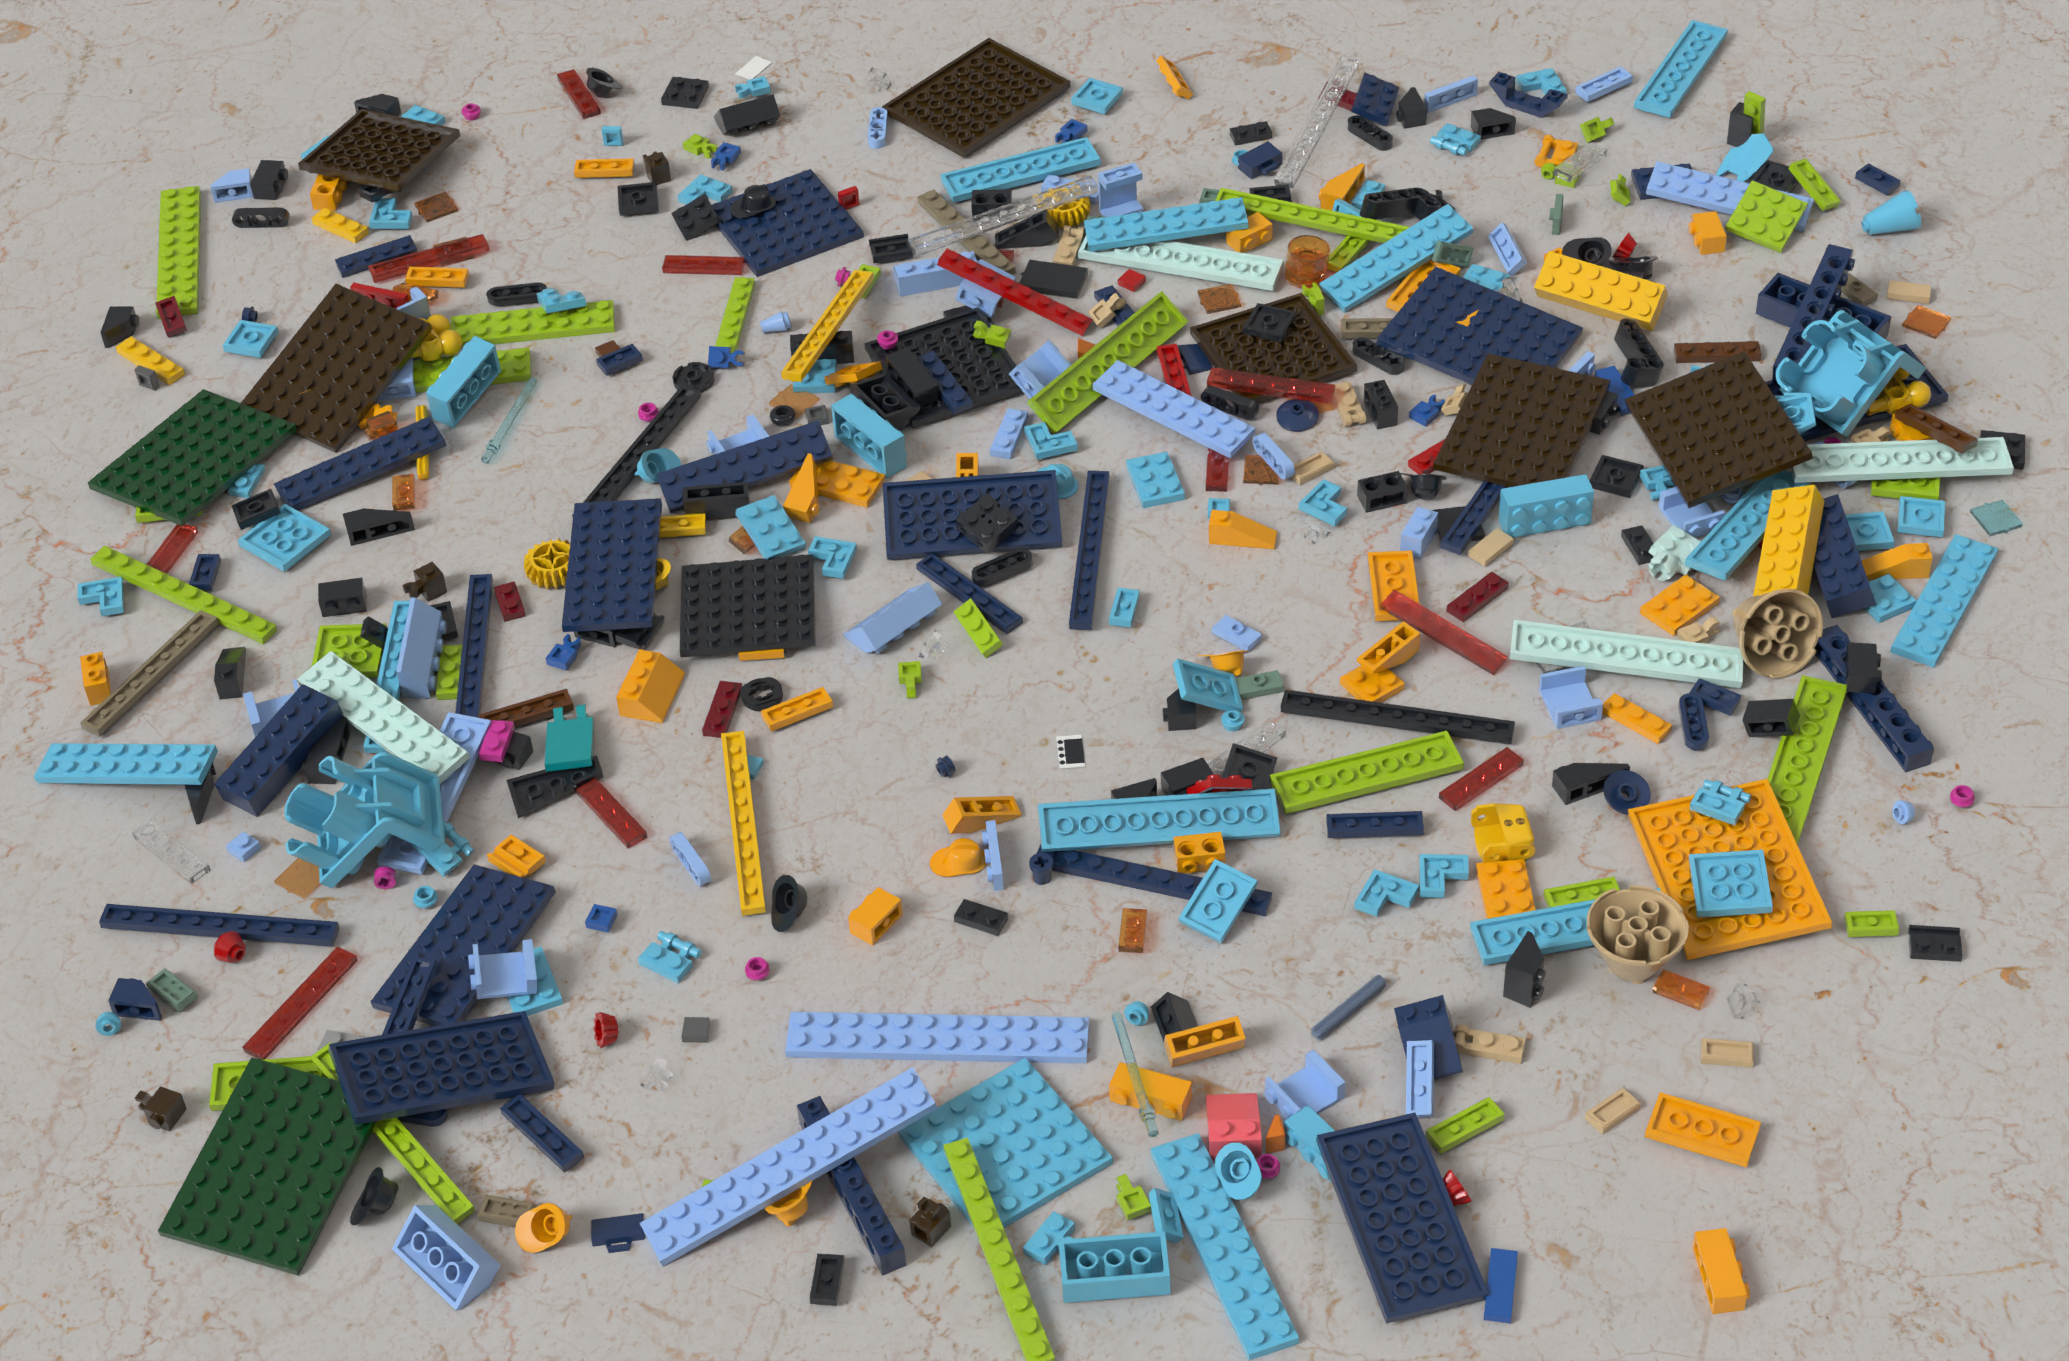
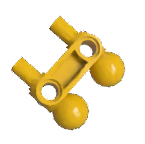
[410,314,463,361]
[1866,367,1931,416]

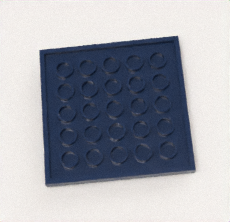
[712,169,864,277]

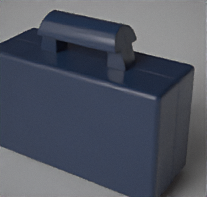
[1238,141,1282,180]
[1177,344,1213,375]
[591,1213,645,1253]

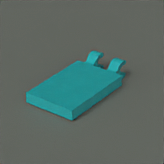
[544,704,594,772]

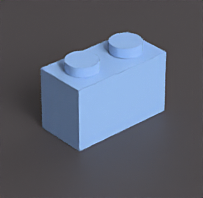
[1400,506,1438,560]

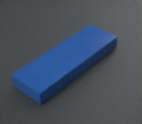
[1594,366,1634,415]
[1483,1248,1518,1324]

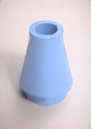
[760,311,792,333]

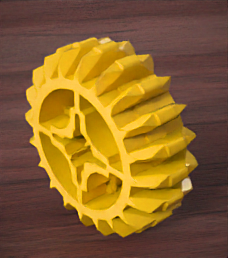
[1037,185,1091,229]
[523,538,570,590]

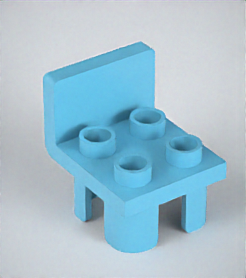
[1776,310,1926,437]
[284,752,445,888]

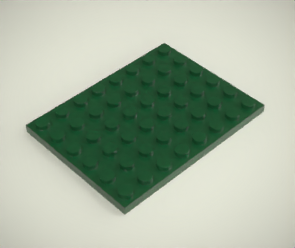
[88,389,297,526]
[158,1057,377,1276]

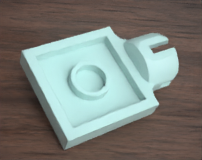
[1648,525,1701,581]

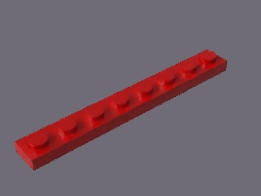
[937,248,1093,336]

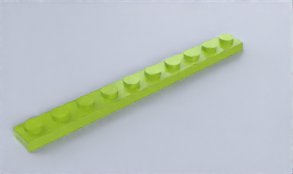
[1215,188,1410,243]
[90,545,277,644]
[310,1042,476,1224]
[943,1137,1055,1361]

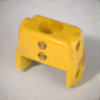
[1470,803,1536,862]

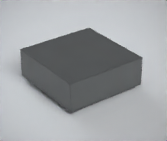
[134,365,160,391]
[804,405,830,425]
[681,1017,710,1043]

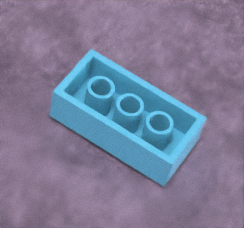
[426,336,501,429]
[831,394,907,479]
[1499,474,1594,537]
[1059,1231,1171,1303]

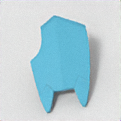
[1716,133,1774,182]

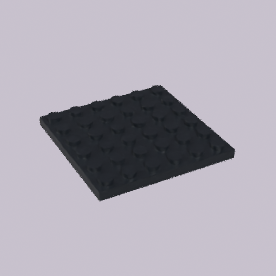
[864,307,1023,428]
[679,554,816,658]

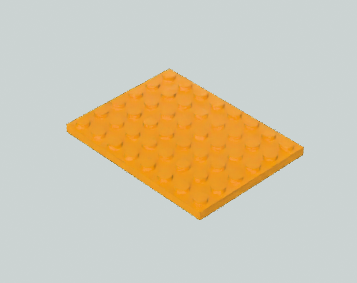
[1628,779,1832,960]

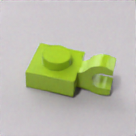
[1579,116,1615,143]
[1610,174,1631,206]
[1302,282,1324,316]
[973,321,1011,348]
[898,661,922,698]
[1116,1174,1151,1221]

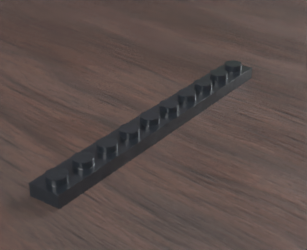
[572,385,701,518]
[1281,689,1515,744]

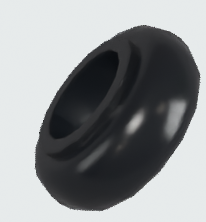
[769,405,796,426]

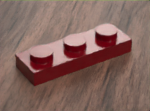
[1446,572,1509,623]
[702,681,742,738]

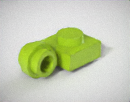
[1541,163,1581,188]

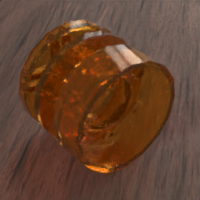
[1284,235,1330,289]

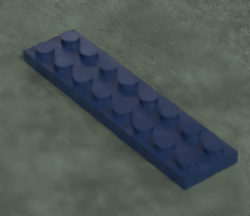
[273,416,447,511]
[656,420,833,513]

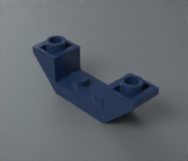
[1489,72,1568,118]

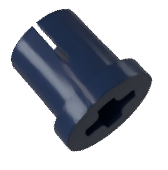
[1029,853,1053,885]

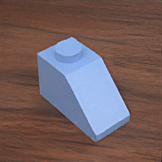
[210,168,253,203]

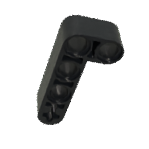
[1360,187,1441,221]
[1614,318,1664,386]

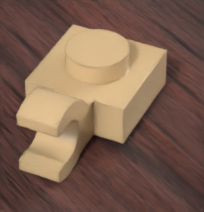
[1088,293,1126,328]
[1441,384,1468,416]
[1850,426,1891,443]
[1677,617,1720,644]

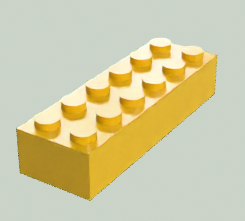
[1534,251,1668,332]
[1753,484,1824,596]

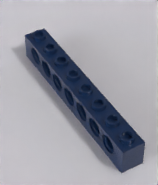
[1772,244,1855,381]
[1814,625,1934,772]
[797,1096,906,1276]

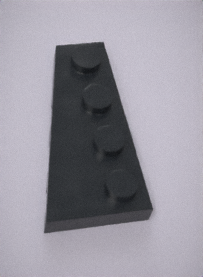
[506,755,603,818]

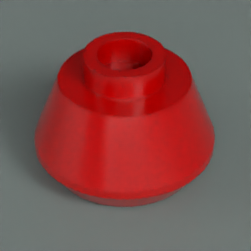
[213,931,246,963]

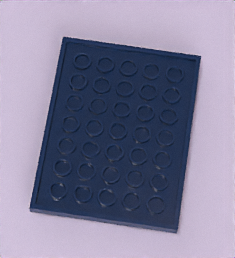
[1376,266,1583,385]

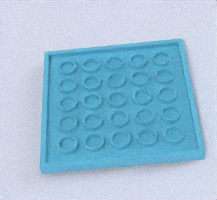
[898,1058,1113,1228]

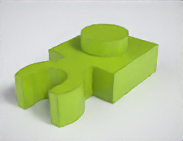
[682,133,718,159]

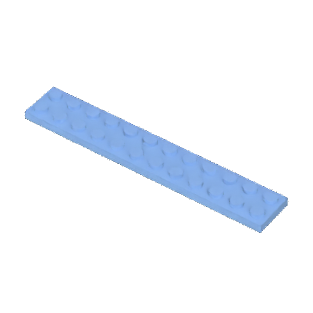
[785,1012,1089,1063]
[640,1067,938,1266]

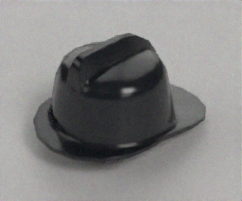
[586,68,623,97]
[730,184,776,218]
[1562,237,1612,266]
[1608,256,1658,279]
[1400,473,1447,499]
[771,875,808,932]
[350,1167,399,1225]

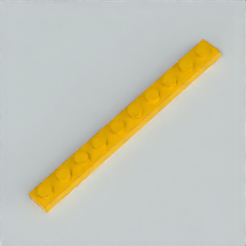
[781,270,874,382]
[721,730,766,916]

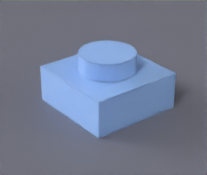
[226,832,261,862]

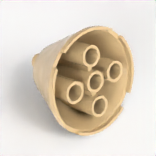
[1732,589,1823,678]
[1586,885,1689,984]

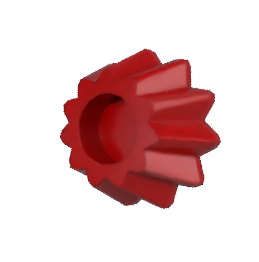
[1613,233,1637,257]
[593,1012,619,1048]
[1443,1170,1472,1206]

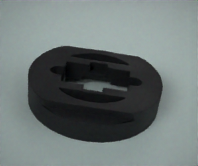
[741,677,783,712]

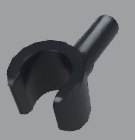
[1431,190,1455,210]

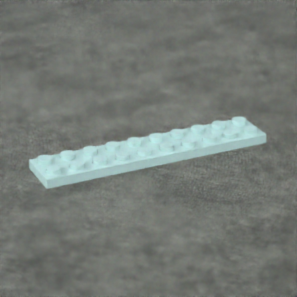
[1078,237,1284,291]
[1790,437,2014,483]
[1509,620,1743,688]
[297,651,471,784]

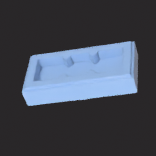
[1212,615,1262,652]

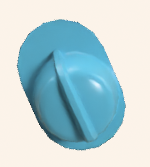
[635,448,681,484]
[1037,464,1079,499]
[1215,1143,1262,1200]

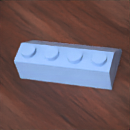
[892,251,977,297]
[843,581,942,653]
[396,597,447,699]
[392,1205,501,1310]

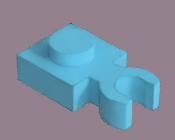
[735,76,771,98]

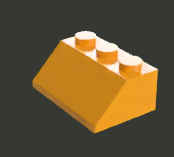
[616,649,685,723]

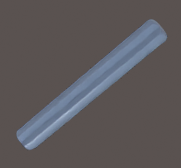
[1311,975,1386,1040]

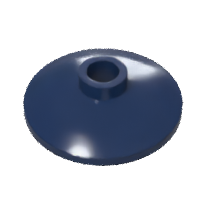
[1276,399,1319,432]
[1603,770,1651,815]

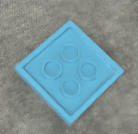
[238,504,331,572]
[1689,850,1773,917]

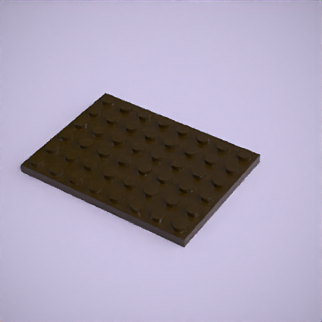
[882,38,1071,158]
[241,284,433,453]
[1624,351,1813,509]
[1433,353,1610,487]

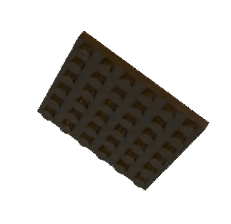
[298,109,460,192]
[1190,293,1357,403]

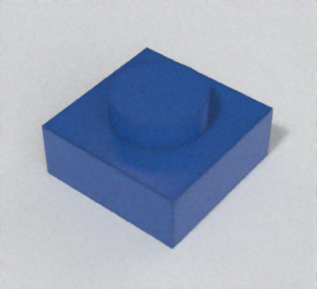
[585,904,618,933]

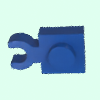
[1055,119,1088,143]
[711,142,741,171]
[708,346,745,368]
[1409,395,1445,427]
[545,634,581,670]

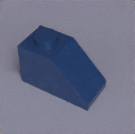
[108,978,162,1021]

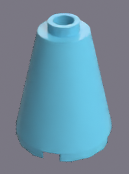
[1861,190,1922,235]

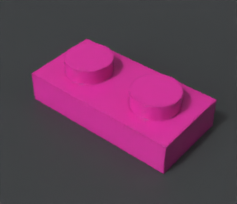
[479,720,515,762]

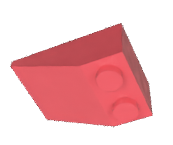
[1206,1093,1262,1160]

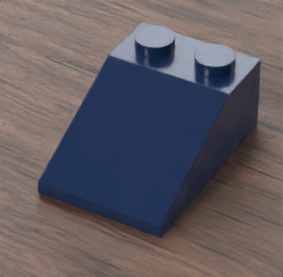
[1394,995,1463,1080]

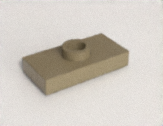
[1841,273,1878,306]
[477,1195,536,1227]

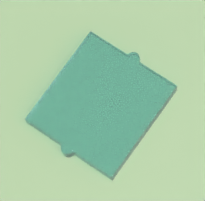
[1970,500,2023,537]

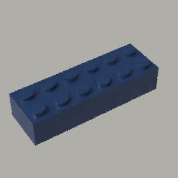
[1755,273,1891,339]
[1813,494,1876,618]
[214,684,344,817]

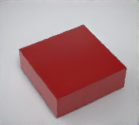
[838,186,860,210]
[1117,269,1146,292]

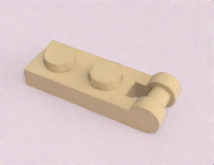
[1052,225,1085,266]
[1330,381,1366,427]
[1454,1024,1525,1064]

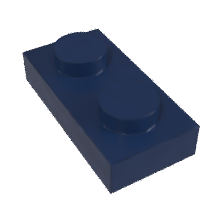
[1855,163,1901,195]
[596,344,643,376]
[189,554,221,591]
[1689,678,1742,716]

